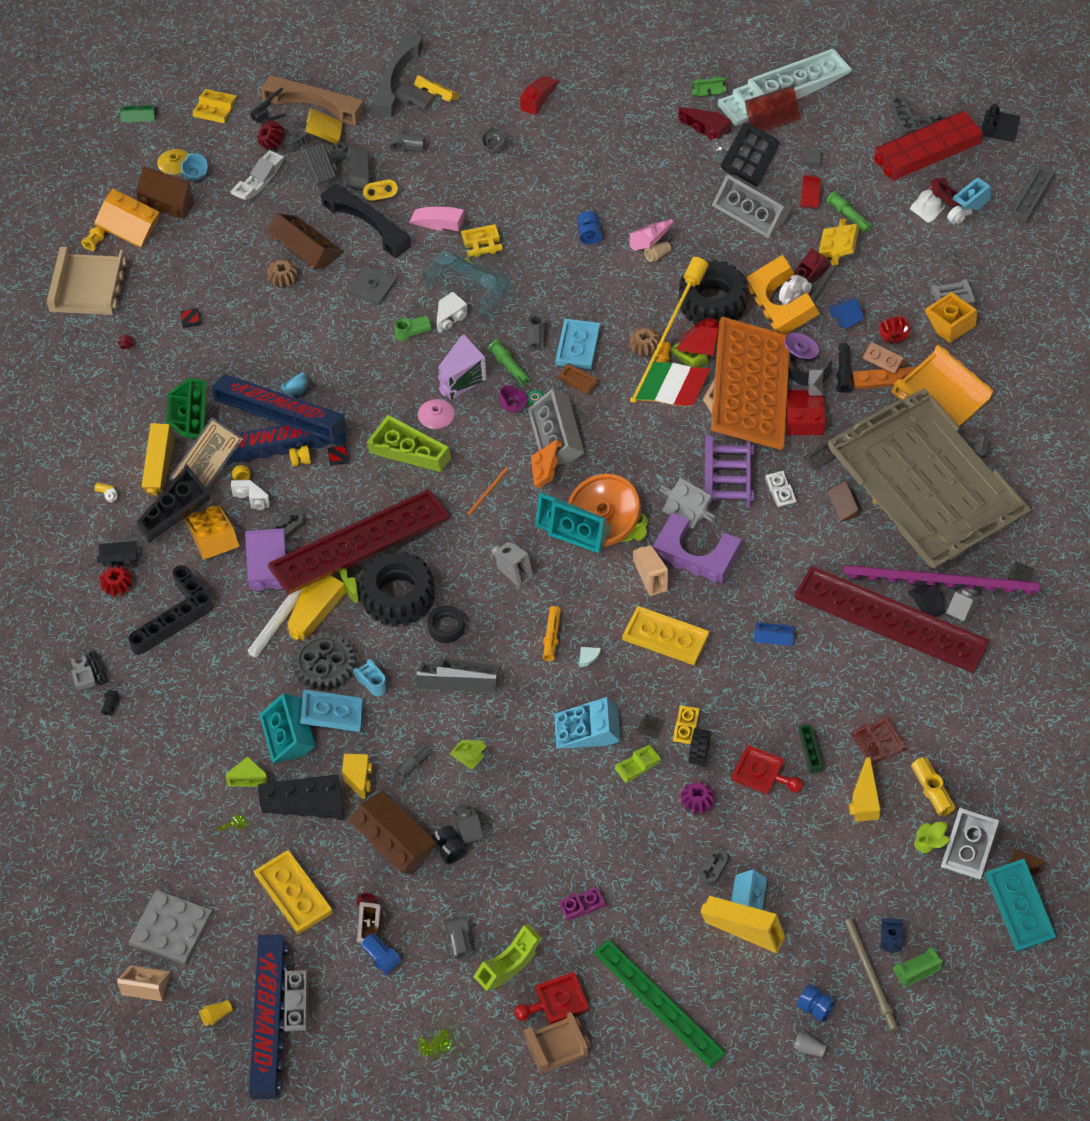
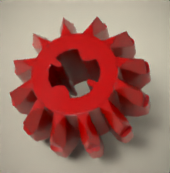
[879,315,911,344]
[99,564,132,598]

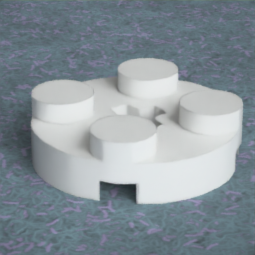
[779,275,812,305]

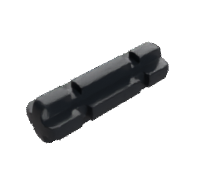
[86,651,108,686]

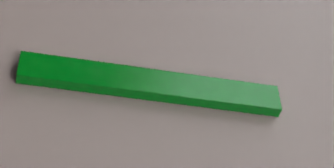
[593,939,726,1069]

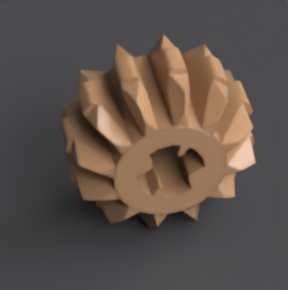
[267,258,298,289]
[629,326,660,357]

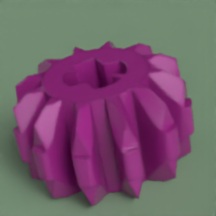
[681,780,715,815]

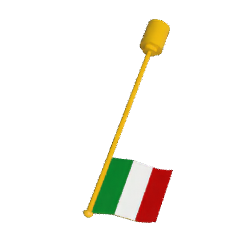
[630,257,711,406]

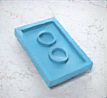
[555,319,600,370]
[300,689,362,732]

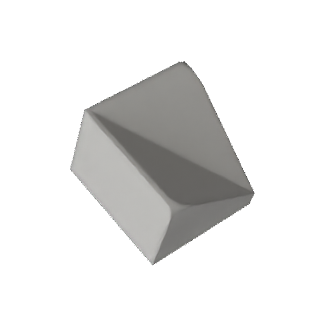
[808,370,824,396]

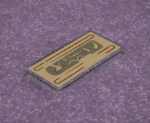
[169,417,243,490]

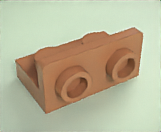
[863,342,907,374]

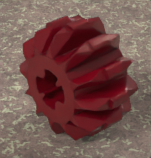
[257,120,286,151]

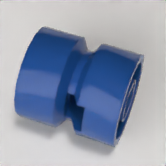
[577,211,602,244]
[796,983,837,1023]

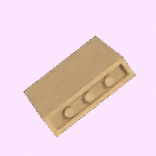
[47,247,127,315]

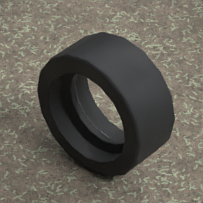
[427,605,465,643]

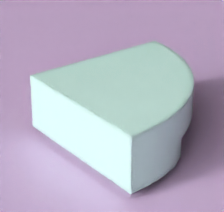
[579,647,601,667]

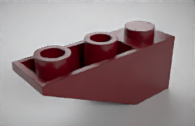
[678,107,732,143]
[779,248,831,295]

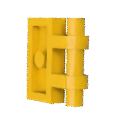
[461,224,503,258]

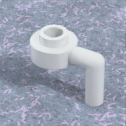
[947,206,973,224]

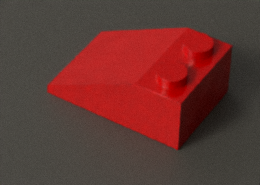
[786,390,825,435]

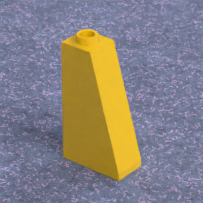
[142,423,176,496]
[287,575,346,641]
[701,896,786,953]

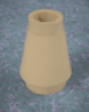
[644,241,671,262]

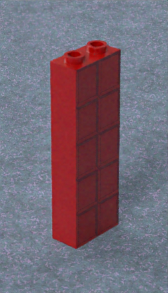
[874,110,983,181]

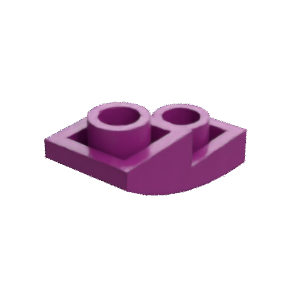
[558,886,607,920]

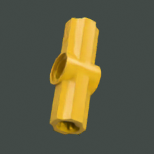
[911,757,955,817]

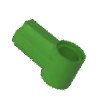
[395,316,431,341]

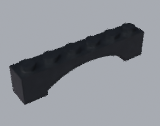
[321,183,411,259]

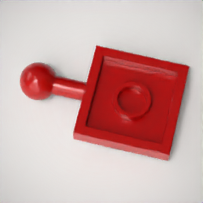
[731,745,803,795]
[514,972,589,1025]

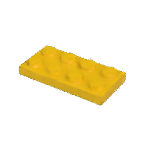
[622,606,710,666]
[253,850,333,935]

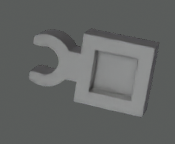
[71,656,96,691]

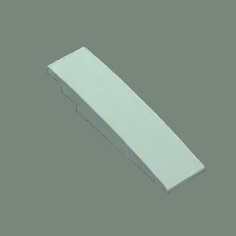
[718,49,852,126]

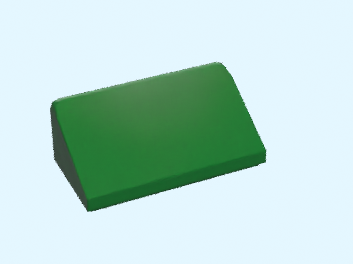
[120,105,156,122]

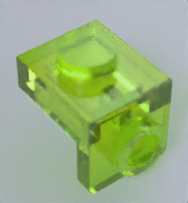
[417,1028,451,1059]

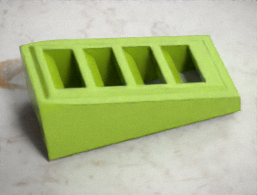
[670,343,709,368]

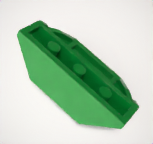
[166,377,206,439]

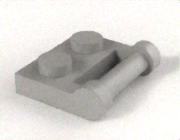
[931,279,976,306]

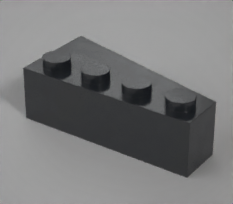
[137,465,210,543]
[258,774,344,820]

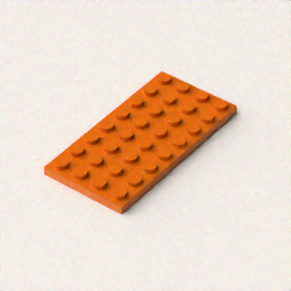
[711,317,789,450]

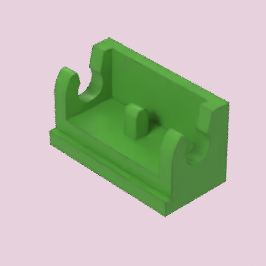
[892,947,942,988]

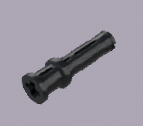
[836,343,853,393]

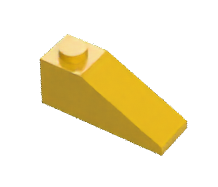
[849,757,880,822]

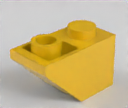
[342,754,373,799]

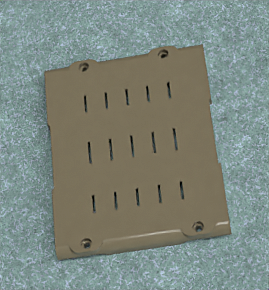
[828,388,1031,568]

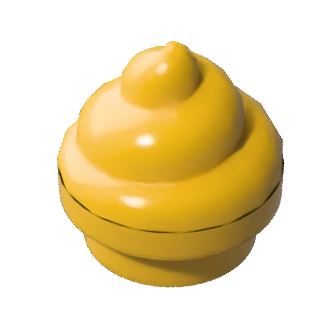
[232,465,251,480]

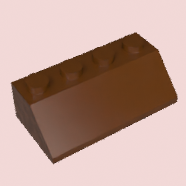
[267,213,345,269]
[349,791,438,875]

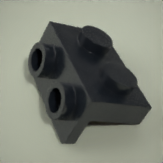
[97,541,138,566]

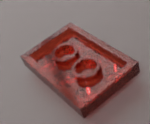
[744,86,800,131]

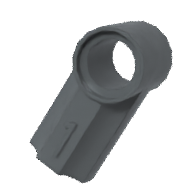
[390,130,425,152]
[528,312,544,350]
[445,916,472,959]

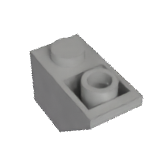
[946,588,982,621]

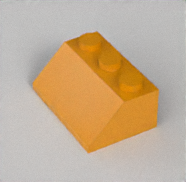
[94,188,159,248]

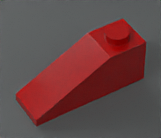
[520,75,559,115]

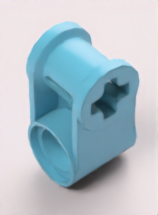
[353,659,387,696]

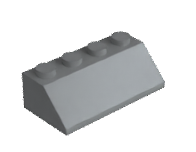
[712,174,792,238]
[528,388,584,465]

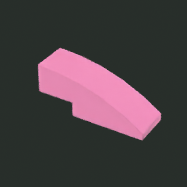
[409,207,464,232]

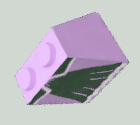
[438,335,487,400]

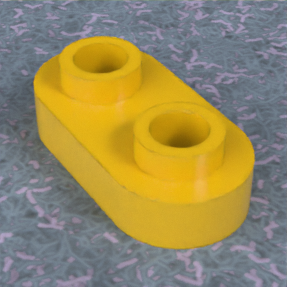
[363,179,398,201]

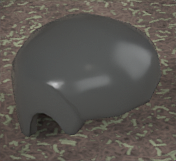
[480,127,507,153]

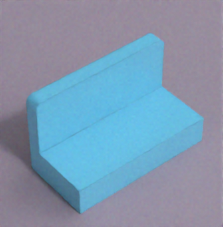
[731,869,767,910]

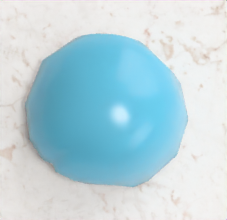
[181,153,208,181]
[281,372,308,397]

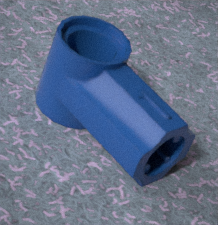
[360,933,402,976]

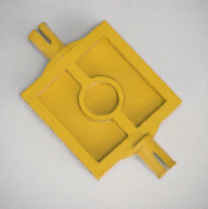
[819,218,859,266]

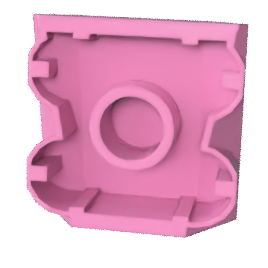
[629,219,673,251]

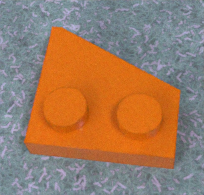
[531,439,562,488]

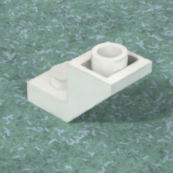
[231,480,270,510]

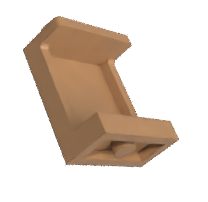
[524,1012,590,1074]

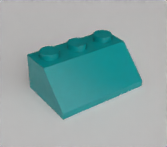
[259,693,315,764]

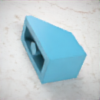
[953,177,991,210]

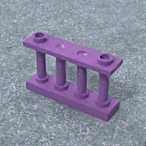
[705,436,754,507]

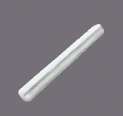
[248,589,302,658]

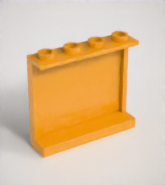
[892,345,993,427]

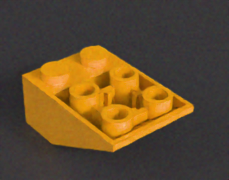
[184,505,239,560]

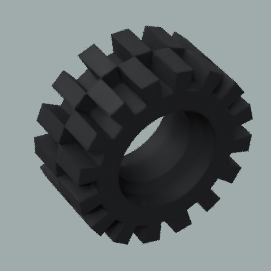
[688,728,711,766]

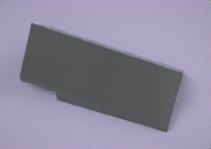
[416,658,500,692]

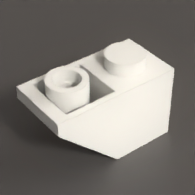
[437,292,467,333]

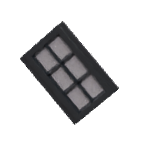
[720,122,780,186]

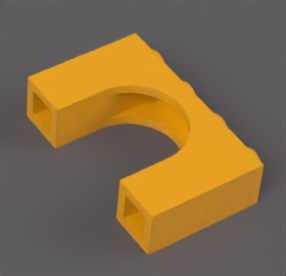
[746,255,820,335]

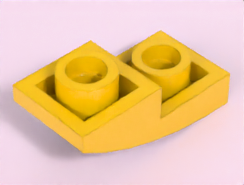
[673,705,700,745]

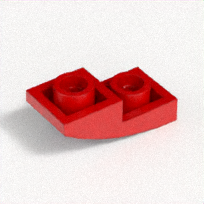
[800,175,820,209]

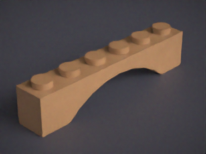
[262,75,364,126]

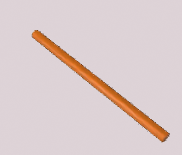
[467,467,509,515]

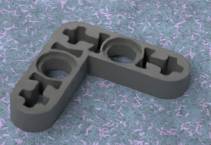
[890,95,948,135]

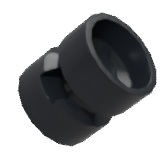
[432,825,468,864]

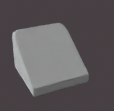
[250,157,275,183]

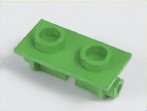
[690,77,726,98]

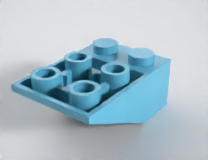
[555,697,621,749]

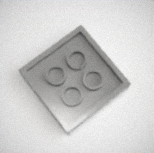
[128,890,213,965]

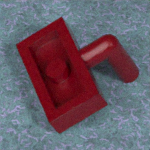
[928,177,962,207]

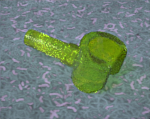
[217,815,247,832]

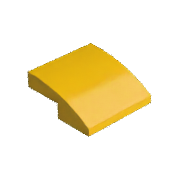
[193,89,237,123]
[305,108,342,144]

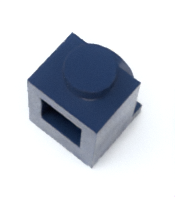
[880,918,903,953]

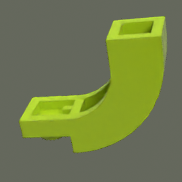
[473,924,542,991]

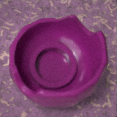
[499,385,527,412]

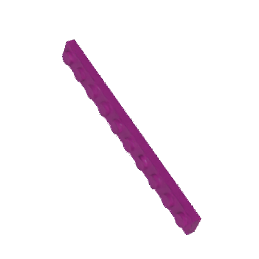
[843,565,1040,594]

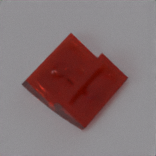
[850,716,907,765]

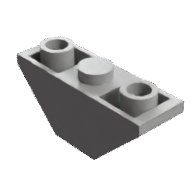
[284,970,308,1031]

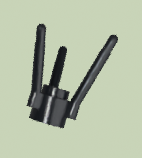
[250,88,286,124]

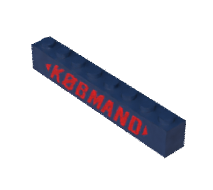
[212,374,347,442]
[195,425,347,465]
[249,934,289,1099]

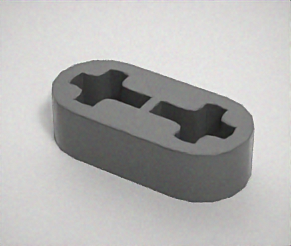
[272,511,304,539]
[700,849,728,886]

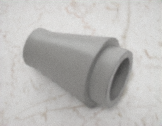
[793,1032,826,1057]

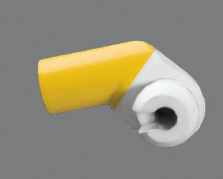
[95,482,117,502]

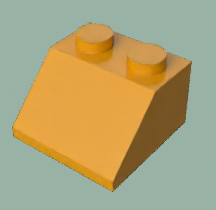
[925,292,977,343]

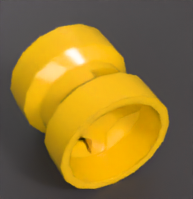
[289,446,311,467]

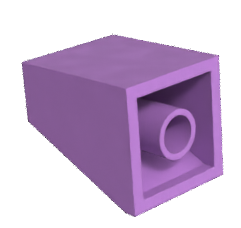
[245,528,288,591]

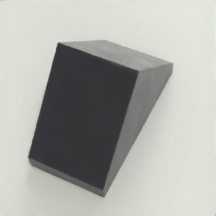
[908,583,946,617]

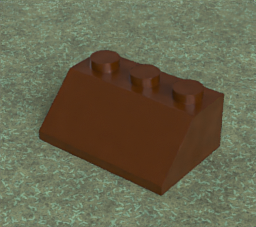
[136,166,194,219]

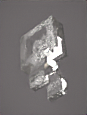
[710,134,743,153]

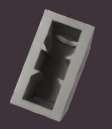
[492,542,533,587]

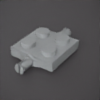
[659,478,717,529]

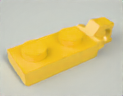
[414,75,460,102]

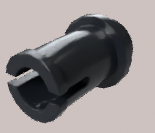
[101,690,120,716]

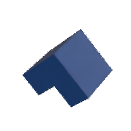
[828,298,864,328]

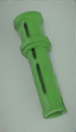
[827,191,872,234]
[488,339,530,386]

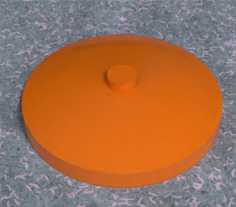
[568,474,641,547]

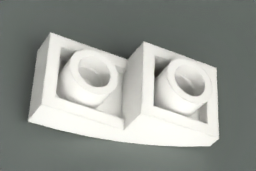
[765,471,796,507]

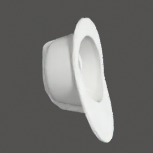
[910,190,945,223]

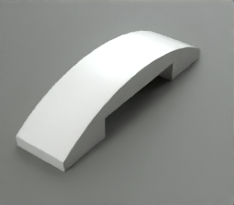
[231,150,284,200]

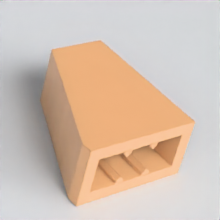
[633,545,668,596]

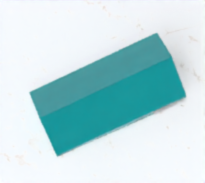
[535,492,611,553]

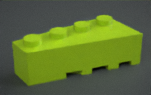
[366,415,451,472]

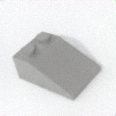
[941,808,1001,880]

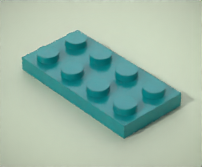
[984,859,1056,952]

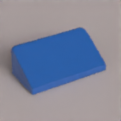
[754,622,795,646]

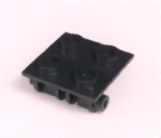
[981,104,1020,142]

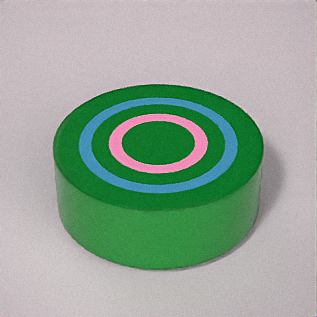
[526,390,544,406]

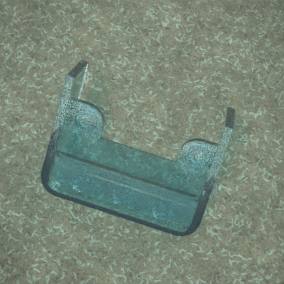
[422,251,510,319]

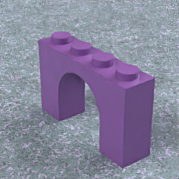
[653,513,742,583]

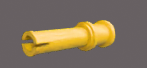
[81,226,106,251]

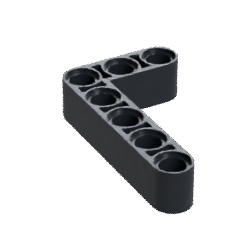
[128,565,213,655]

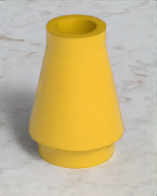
[199,1000,233,1026]

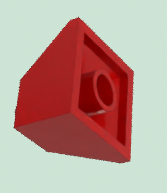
[677,318,719,356]

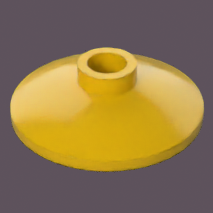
[157,149,189,175]

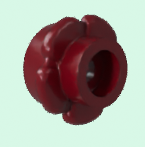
[117,335,134,350]

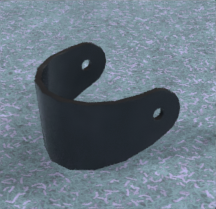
[788,353,832,386]

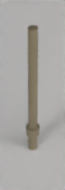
[845,918,899,1032]

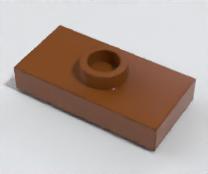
[558,364,598,395]

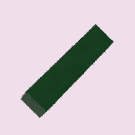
[798,724,823,774]

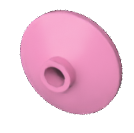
[418,399,455,429]

